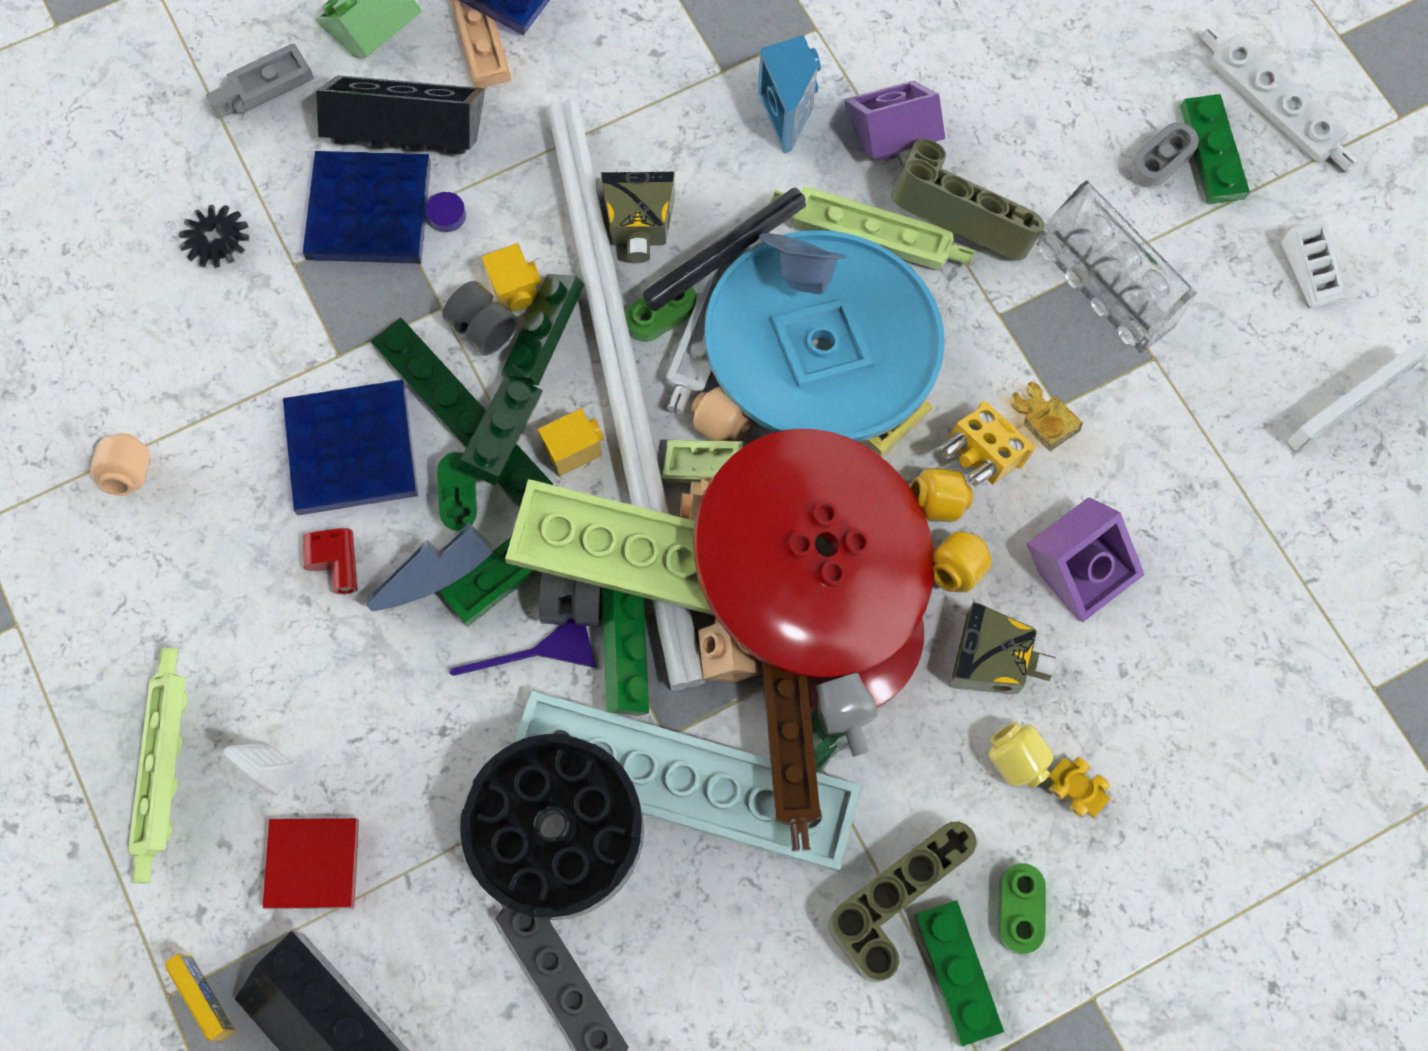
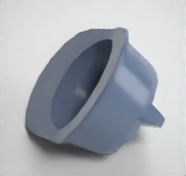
[759,233,847,294]

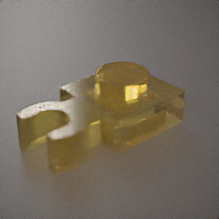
[1011,381,1083,452]

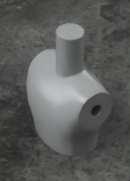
[815,672,877,757]

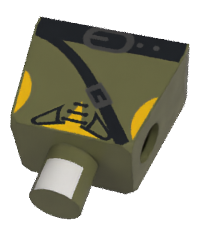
[601,171,675,263]
[949,602,1056,694]

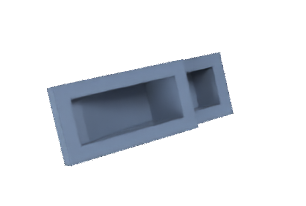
[366,522,494,611]

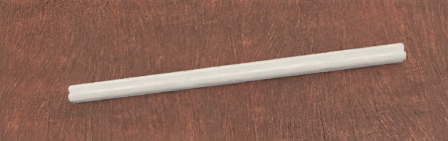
[547,98,705,691]

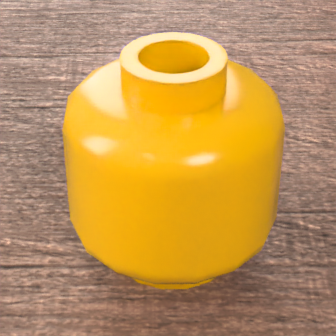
[910,468,973,523]
[932,531,992,593]

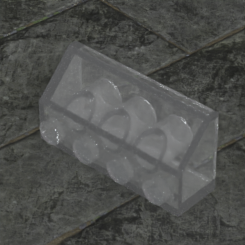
[1036,180,1197,354]

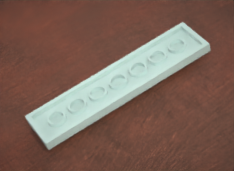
[514,690,862,872]

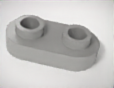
[1131,122,1199,186]

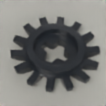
[179,204,250,268]

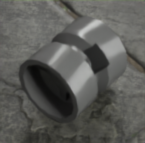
[442,280,518,356]
[539,572,604,627]

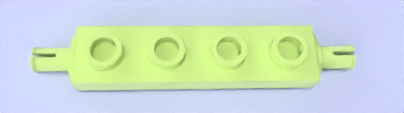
[771,186,975,271]
[128,648,187,884]

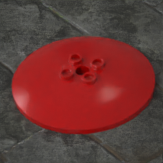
[693,429,934,678]

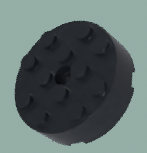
[460,734,644,920]

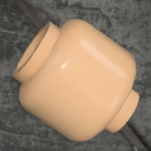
[691,387,753,442]
[90,433,151,496]

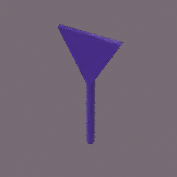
[449,619,596,676]

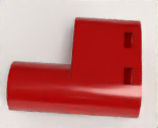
[302,528,358,595]

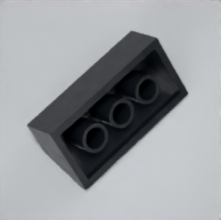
[316,75,485,155]
[235,931,410,1051]

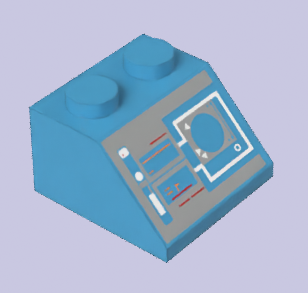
[758,35,821,153]

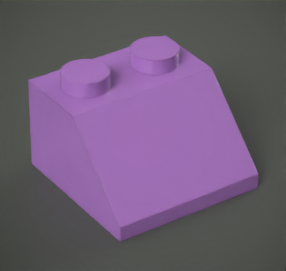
[844,80,946,161]
[1027,497,1145,622]

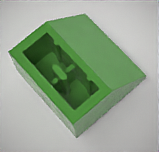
[316,0,422,57]

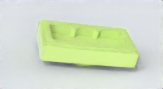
[661,440,745,483]

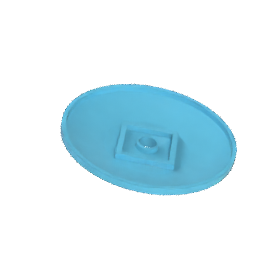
[705,230,945,442]

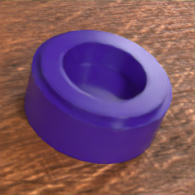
[426,192,466,232]

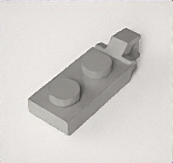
[206,43,314,119]

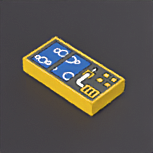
[164,953,236,1041]

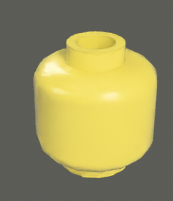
[988,722,1054,788]

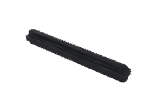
[642,187,806,311]

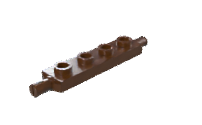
[761,661,821,852]

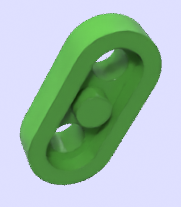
[625,286,696,342]
[998,863,1046,955]

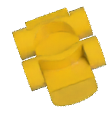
[1048,757,1111,818]

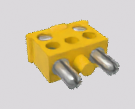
[938,401,1035,487]

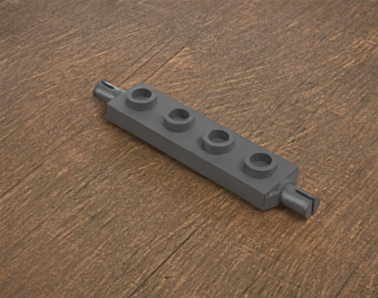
[494,903,629,1051]

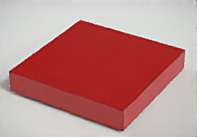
[262,818,359,909]

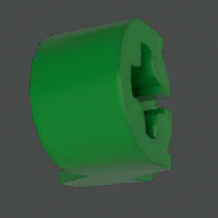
[437,452,478,531]

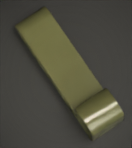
[891,138,1045,260]
[828,821,977,982]

